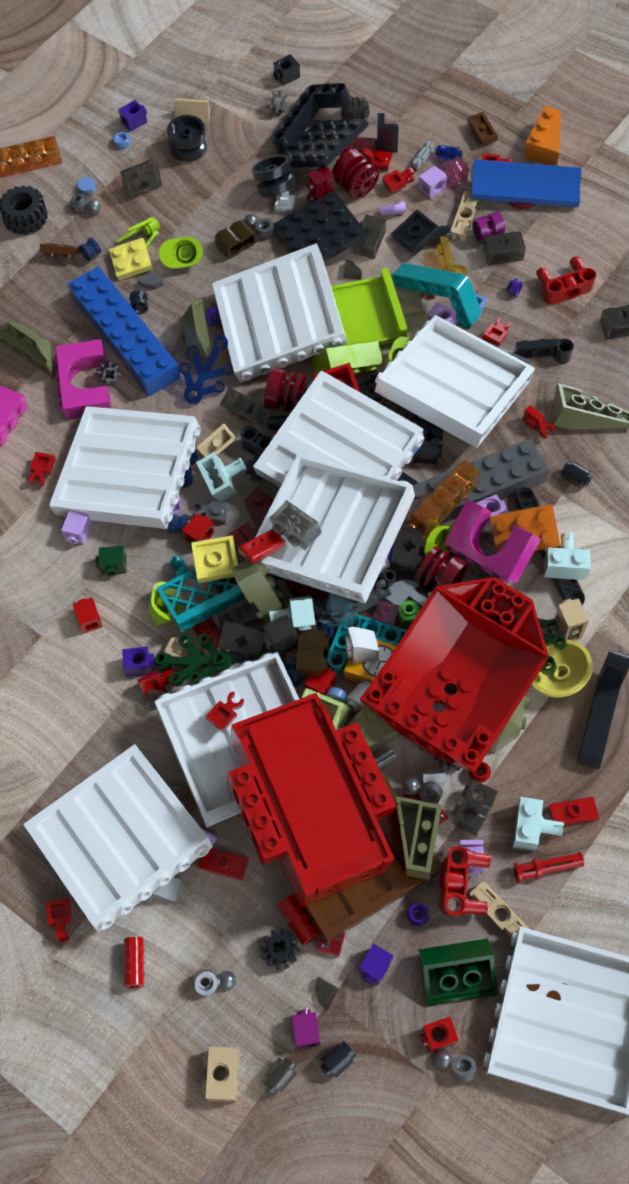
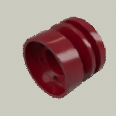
[332,149,379,199]
[264,368,307,413]
[415,546,468,590]

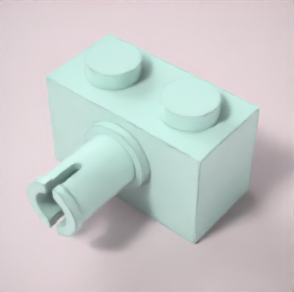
[196,453,247,502]
[544,532,591,580]
[269,596,315,630]
[512,797,564,852]

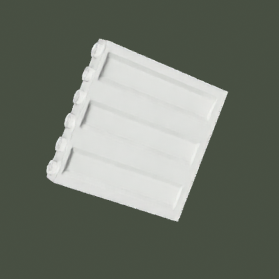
[212,243,348,383]
[375,315,535,448]
[253,371,424,488]
[49,406,201,529]
[255,454,415,603]
[155,652,299,827]
[23,744,213,933]
[483,926,629,1116]

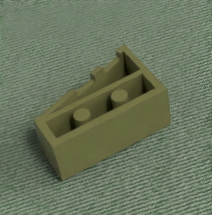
[231,560,290,634]
[348,705,401,752]
[396,796,442,880]

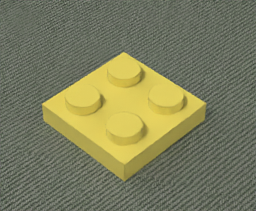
[109,238,153,281]
[191,535,238,583]

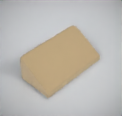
[174,98,210,123]
[195,424,237,459]

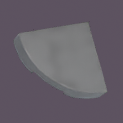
[138,270,164,288]

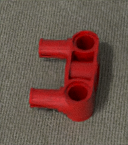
[536,256,597,305]
[439,846,491,917]

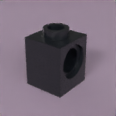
[273,54,300,86]

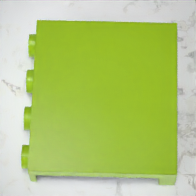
[331,268,408,346]

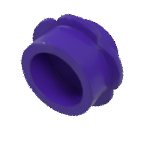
[507,278,522,296]
[205,307,222,326]
[407,903,430,926]

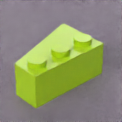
[312,341,383,375]

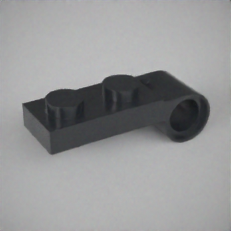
[514,338,574,364]

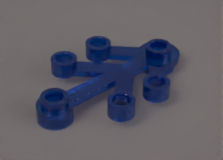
[179,335,234,404]

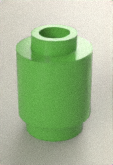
[398,601,420,629]

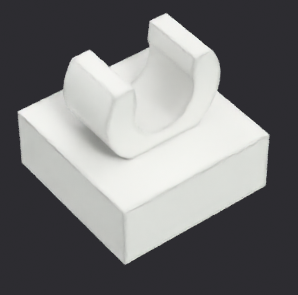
[274,191,295,214]
[421,768,446,790]

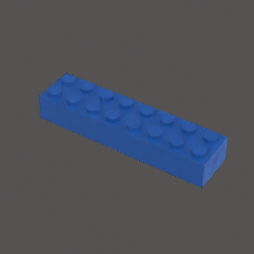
[67,266,181,397]

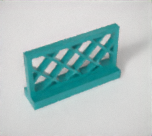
[156,562,247,633]

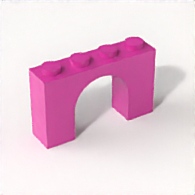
[54,339,112,420]
[0,386,28,447]
[444,499,541,584]

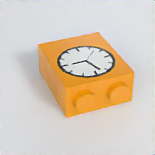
[344,639,397,683]

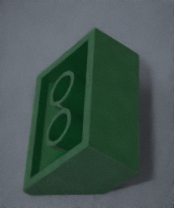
[418,938,498,1006]

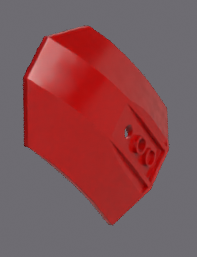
[360,577,549,773]

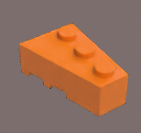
[524,106,561,166]

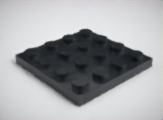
[280,118,369,167]
[273,191,368,262]

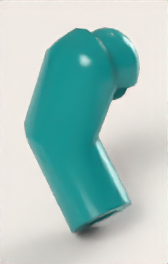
[170,555,188,585]

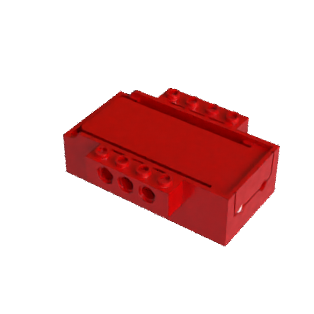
[227,693,396,908]

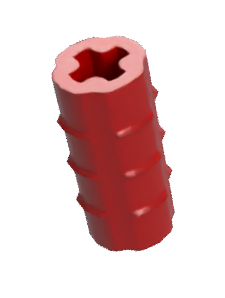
[277,894,319,946]
[123,937,145,989]

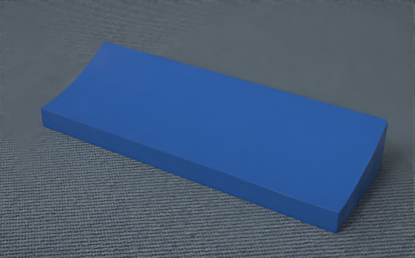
[471,159,582,207]

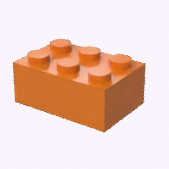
[490,504,561,553]

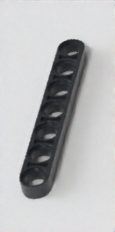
[515,487,585,606]

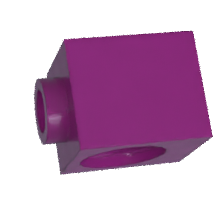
[292,1009,321,1049]

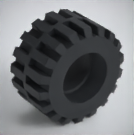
[0,185,48,235]

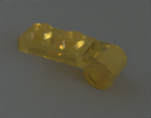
[437,236,467,276]

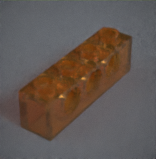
[0,135,62,178]
[411,459,481,538]

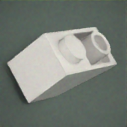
[345,627,379,665]

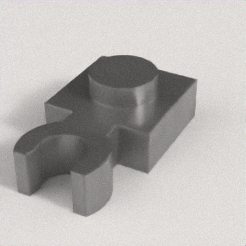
[192,500,229,524]

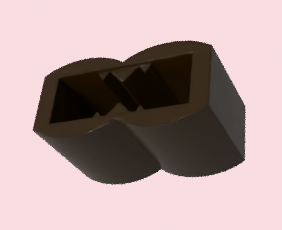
[215,219,257,258]
[296,630,329,676]

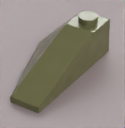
[551,383,629,430]

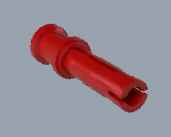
[513,852,585,884]

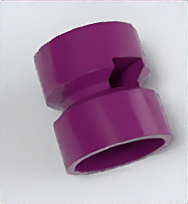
[472,211,505,242]

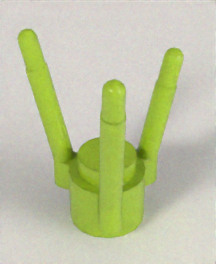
[116,217,160,247]

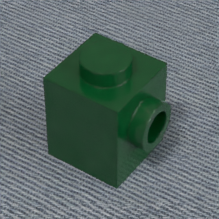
[95,546,127,576]

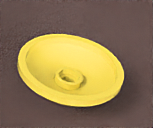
[532,639,593,698]

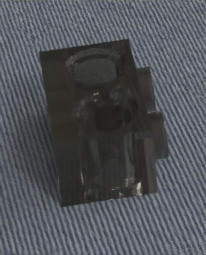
[451,779,498,837]

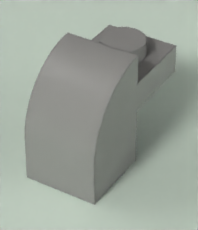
[382,580,428,616]

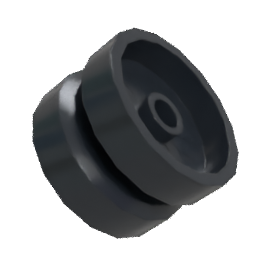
[167,115,207,161]
[252,155,296,197]

